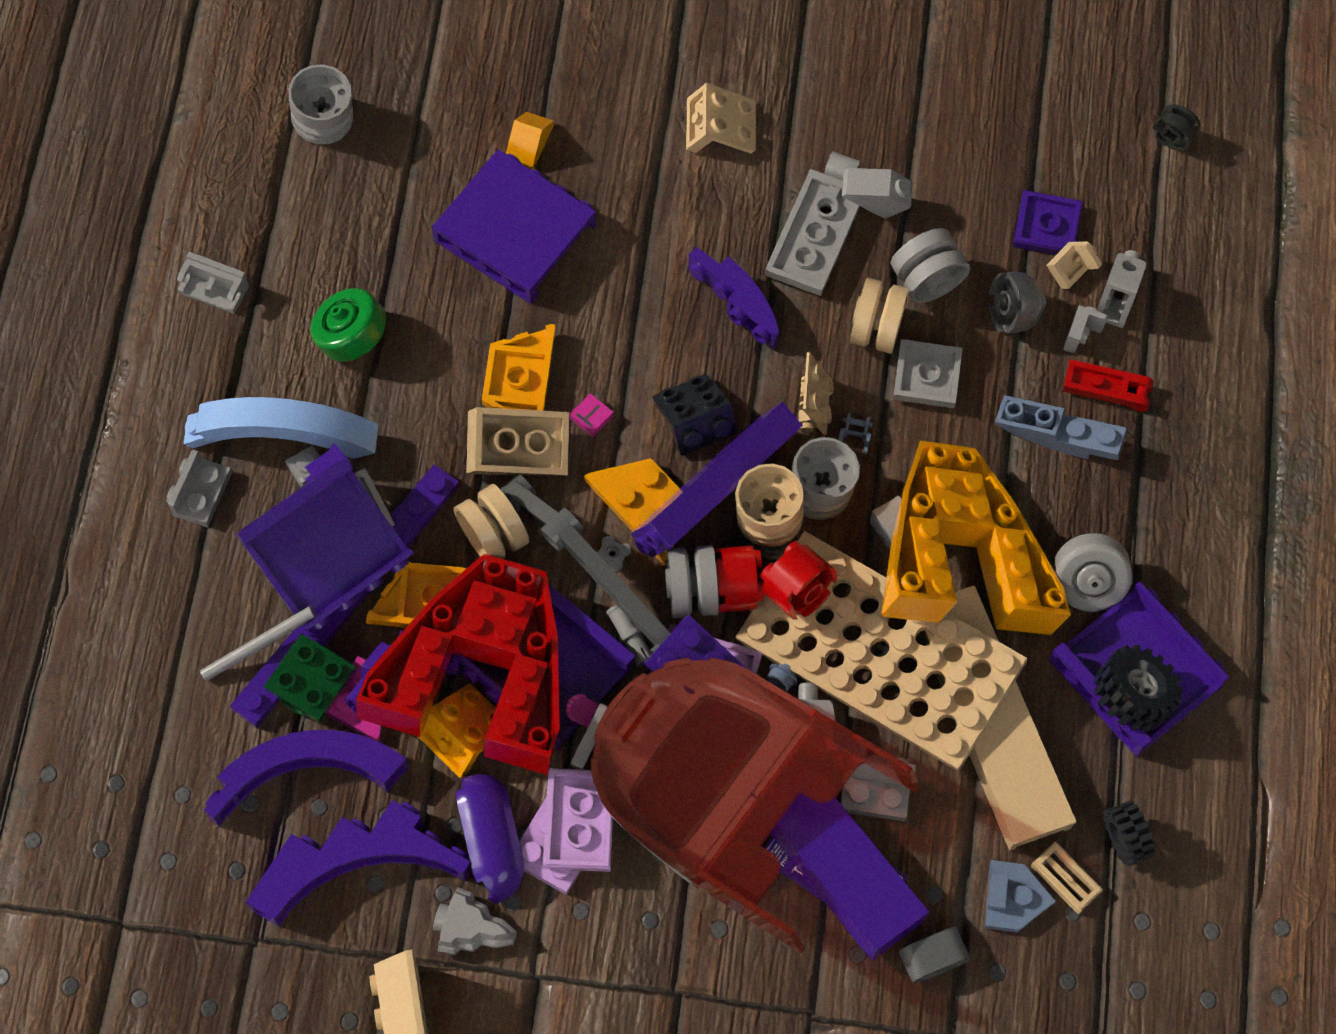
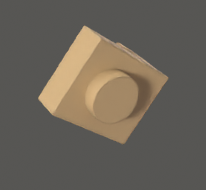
[1046,241,1102,289]

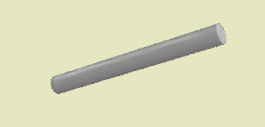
[200,606,317,681]

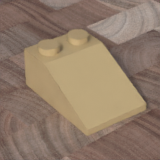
[466,407,569,476]

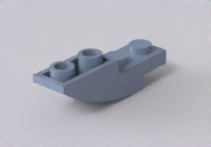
[995,395,1127,460]

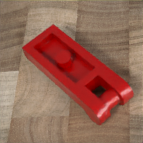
[1062,359,1154,412]

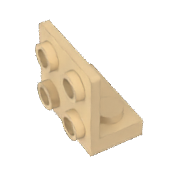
[686,83,756,154]

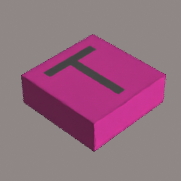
[569,393,614,438]

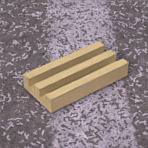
[1031,841,1103,914]

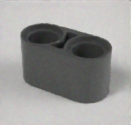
[898,927,971,984]

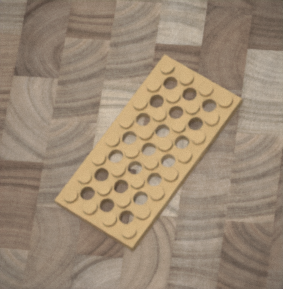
[736,531,1027,772]

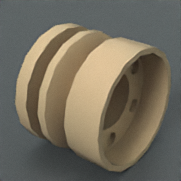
[735,464,804,547]

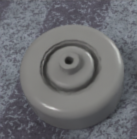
[1053,533,1133,612]

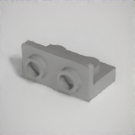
[166,449,232,527]

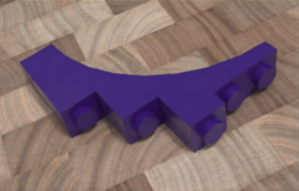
[246,800,472,927]

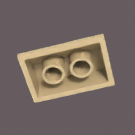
[369,949,428,1034]

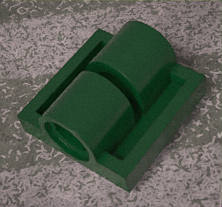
[264,633,357,724]

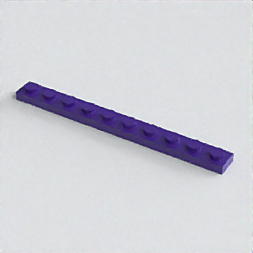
[230,465,459,728]

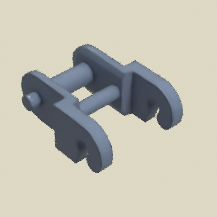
[839,413,873,455]

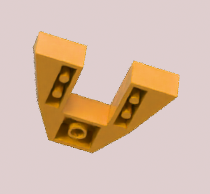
[881,440,1071,635]

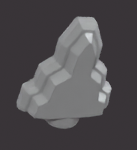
[433,887,517,956]

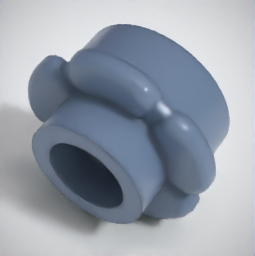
[766,663,798,692]

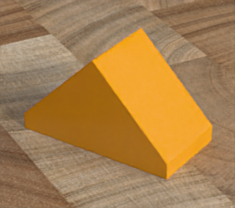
[506,112,554,170]

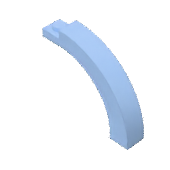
[183,397,379,459]

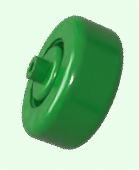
[310,288,386,362]

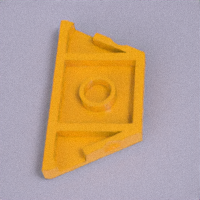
[482,324,556,411]
[584,458,680,566]
[366,563,466,628]

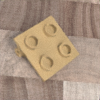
[798,352,834,435]

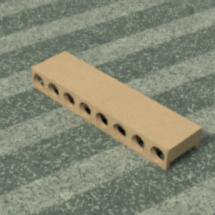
[919,585,1076,851]

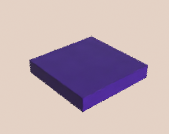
[1013,190,1083,255]

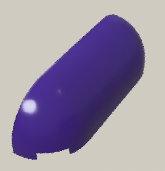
[456,774,524,904]

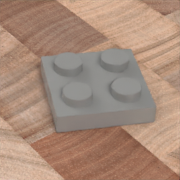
[893,339,962,408]

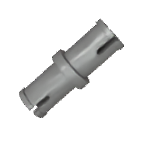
[606,605,652,668]

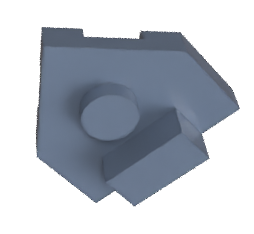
[984,860,1055,933]

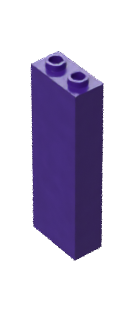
[630,401,803,558]
[750,757,929,961]

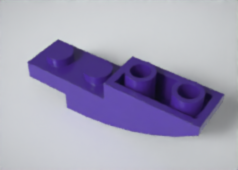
[688,247,779,349]

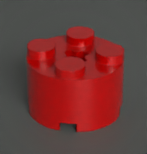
[761,541,838,620]
[713,545,764,613]

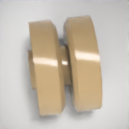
[850,278,909,354]
[453,484,529,559]

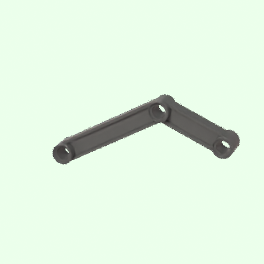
[500,474,674,653]

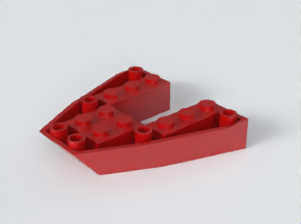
[356,554,560,775]

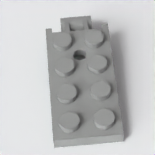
[765,151,861,296]

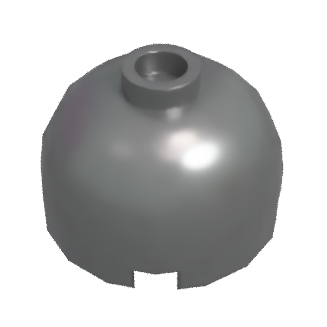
[989,272,1046,333]

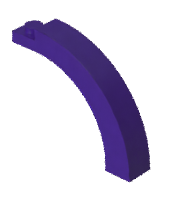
[204,730,409,827]

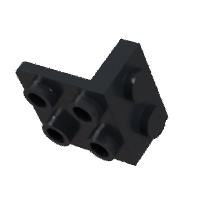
[653,375,738,456]

